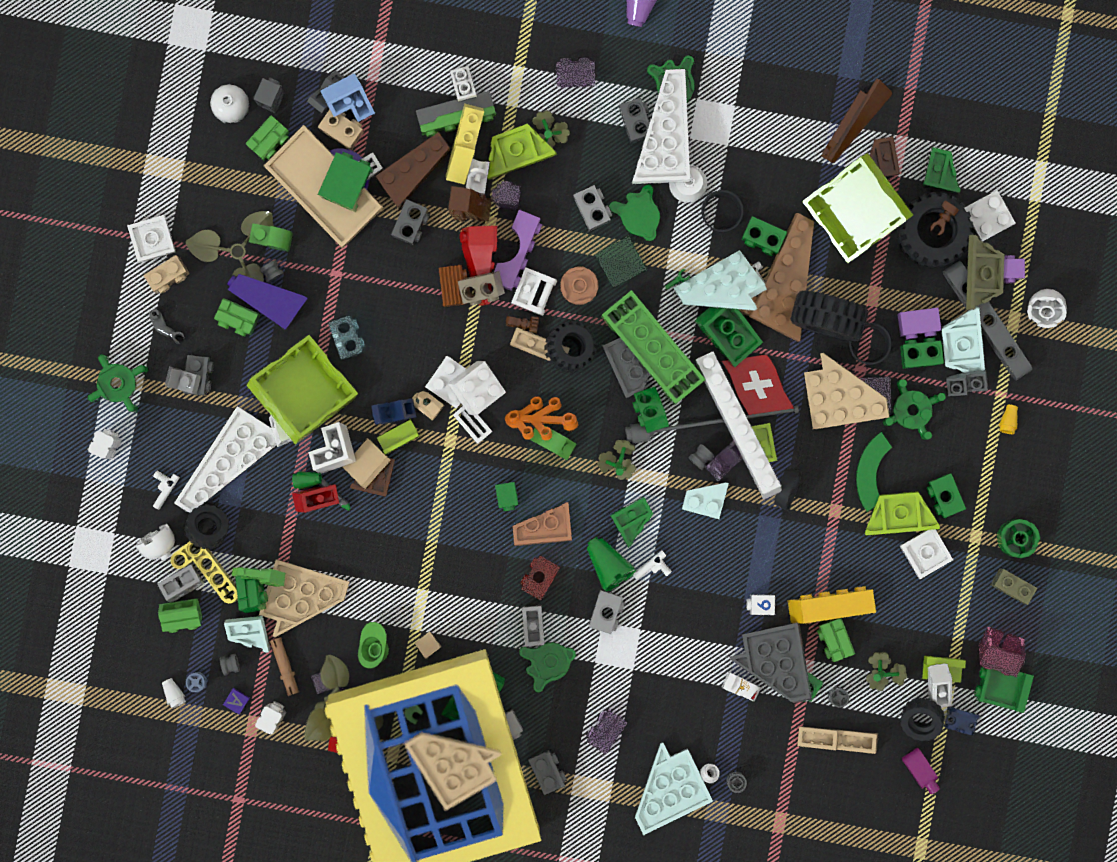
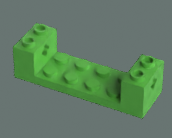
[601,290,706,405]

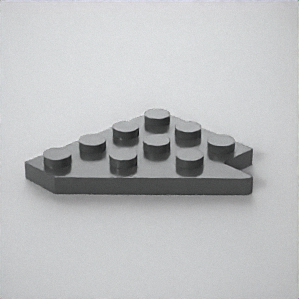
[730,623,812,703]

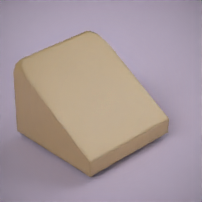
[415,631,441,659]

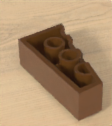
[376,132,450,210]

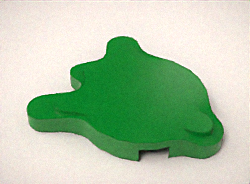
[647,55,694,102]
[609,185,660,241]
[519,642,576,692]

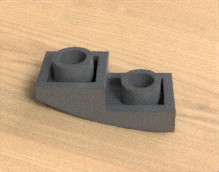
[946,370,989,396]

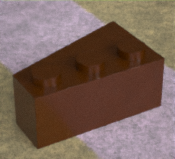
[448,186,492,222]

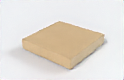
[343,438,390,489]

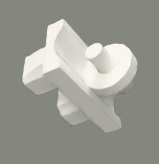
[466,159,489,195]

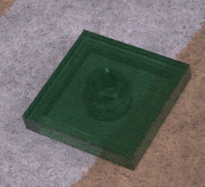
[595,236,647,288]

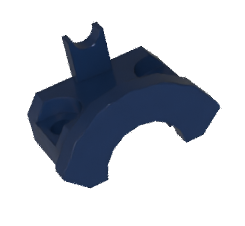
[943,706,981,735]

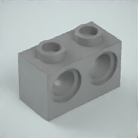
[573,185,612,232]
[157,564,205,603]

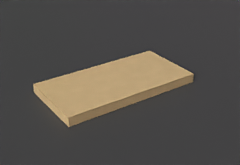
[264,125,384,248]

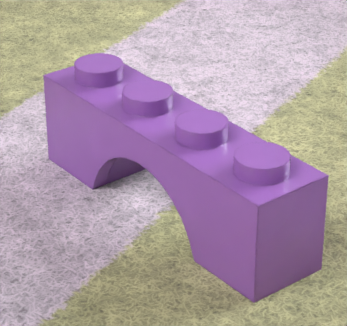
[494,210,542,291]

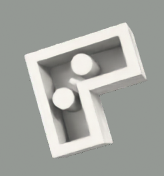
[309,422,356,474]

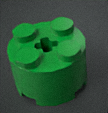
[997,519,1040,558]

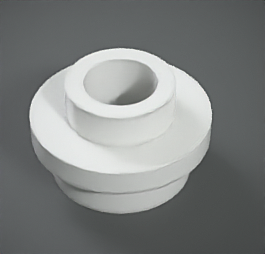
[700,764,719,783]

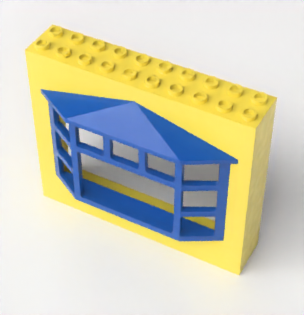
[325,649,541,862]

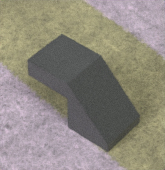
[307,71,345,113]

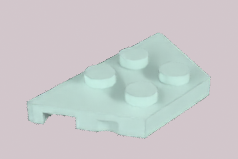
[941,306,985,373]

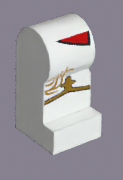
[722,672,761,702]

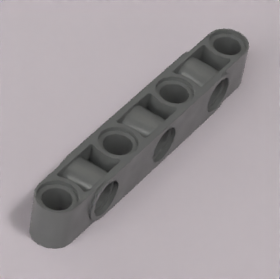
[943,260,1033,381]

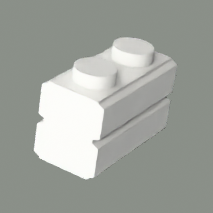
[88,429,121,459]
[928,664,952,708]
[255,701,286,734]

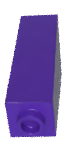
[227,274,307,330]

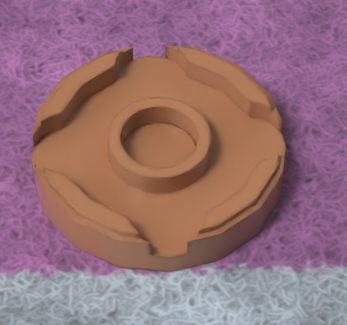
[561,267,598,305]

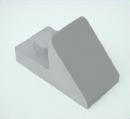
[165,366,201,394]

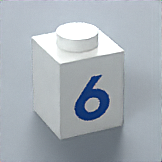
[746,595,775,615]

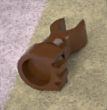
[930,201,959,235]
[506,316,539,333]

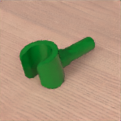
[664,269,690,290]

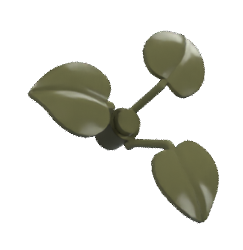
[186,211,274,282]
[304,655,383,741]

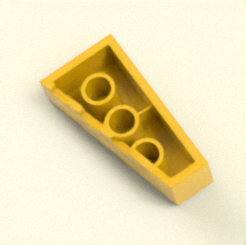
[788,586,876,623]

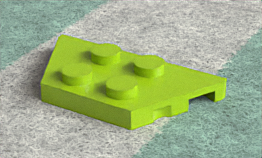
[487,124,557,180]
[865,492,940,535]

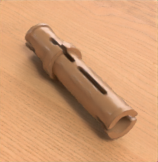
[270,637,300,696]

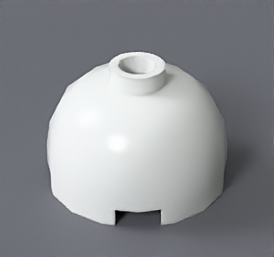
[210,84,249,123]
[1027,289,1067,328]
[135,524,175,560]

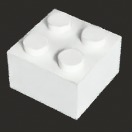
[448,361,506,415]

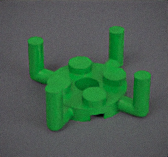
[88,355,149,413]
[883,379,946,440]

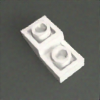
[450,66,477,101]

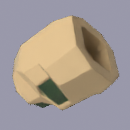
[412,391,445,420]

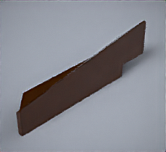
[821,78,892,163]

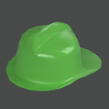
[358,622,389,668]

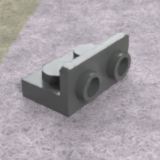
[183,355,214,396]
[528,750,567,795]

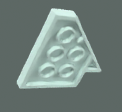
[674,250,767,310]
[635,742,713,835]

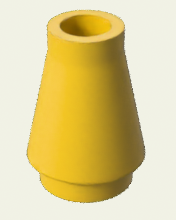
[998,405,1018,434]

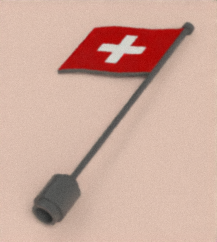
[625,355,799,444]

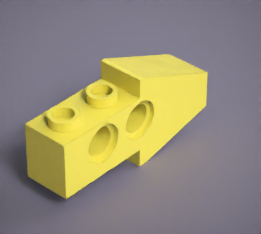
[446,103,484,185]

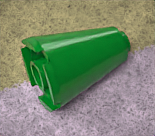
[587,537,636,592]

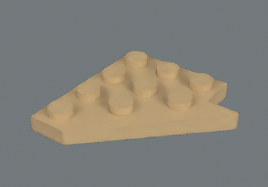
[804,353,890,429]
[259,559,350,637]
[404,732,501,810]

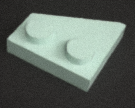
[682,483,729,519]
[224,616,271,653]

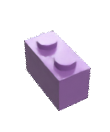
[897,308,941,339]

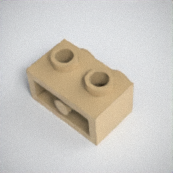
[318,109,364,150]
[143,255,190,294]

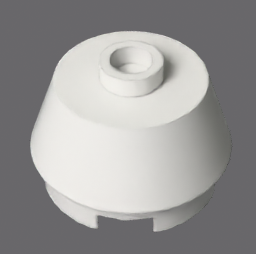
[669,165,707,203]

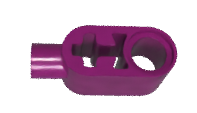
[901,747,940,795]

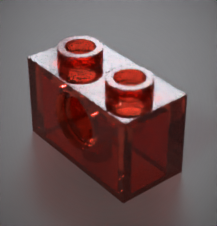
[520,555,560,600]

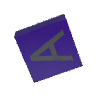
[223,688,250,715]

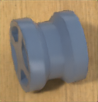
[186,672,207,692]

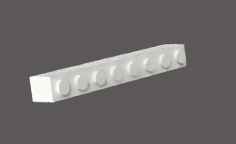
[696,352,781,499]

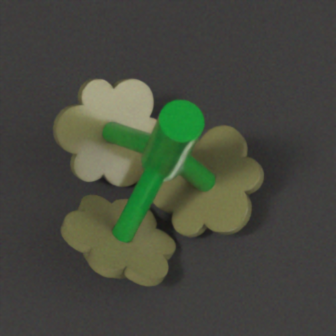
[532,110,570,148]
[597,440,636,480]
[866,652,907,691]

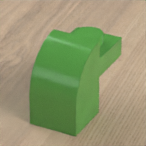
[249,223,293,252]
[530,426,576,460]

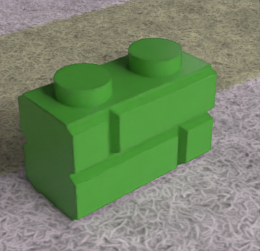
[245,116,290,161]
[214,298,260,337]
[158,598,202,633]
[817,618,855,662]

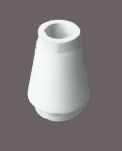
[162,678,186,708]

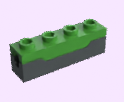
[416,91,496,137]

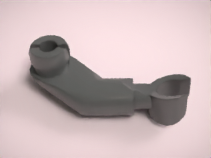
[149,309,185,344]

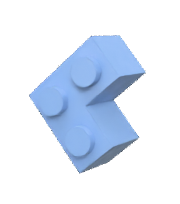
[321,73,375,122]

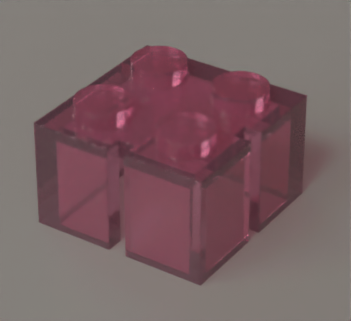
[979,627,1025,677]

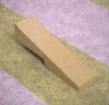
[798,727,878,754]

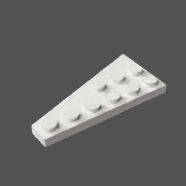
[632,69,690,184]
[175,406,276,513]

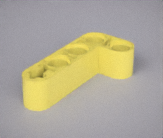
[170,542,238,603]

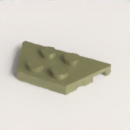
[966,235,1005,310]

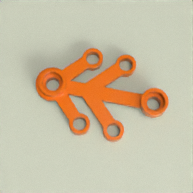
[505,397,578,440]

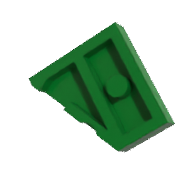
[923,147,960,194]
[610,496,653,548]

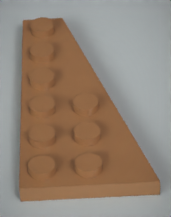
[749,213,814,342]

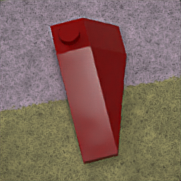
[460,226,497,306]

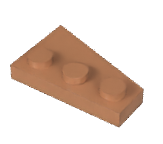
[513,502,572,546]

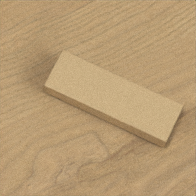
[510,327,570,361]

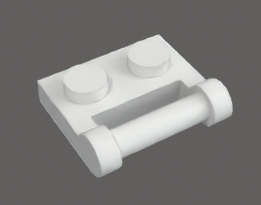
[511,267,557,316]

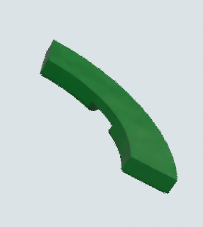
[856,432,892,512]

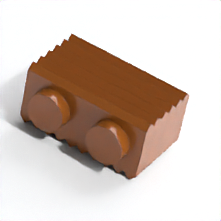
[439,265,467,307]

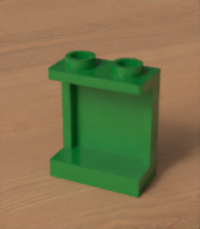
[318,152,374,212]
[974,663,1034,713]

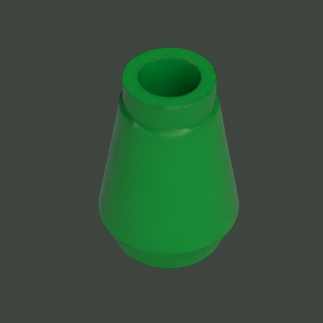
[292,471,322,490]

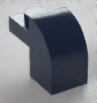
[371,399,416,425]

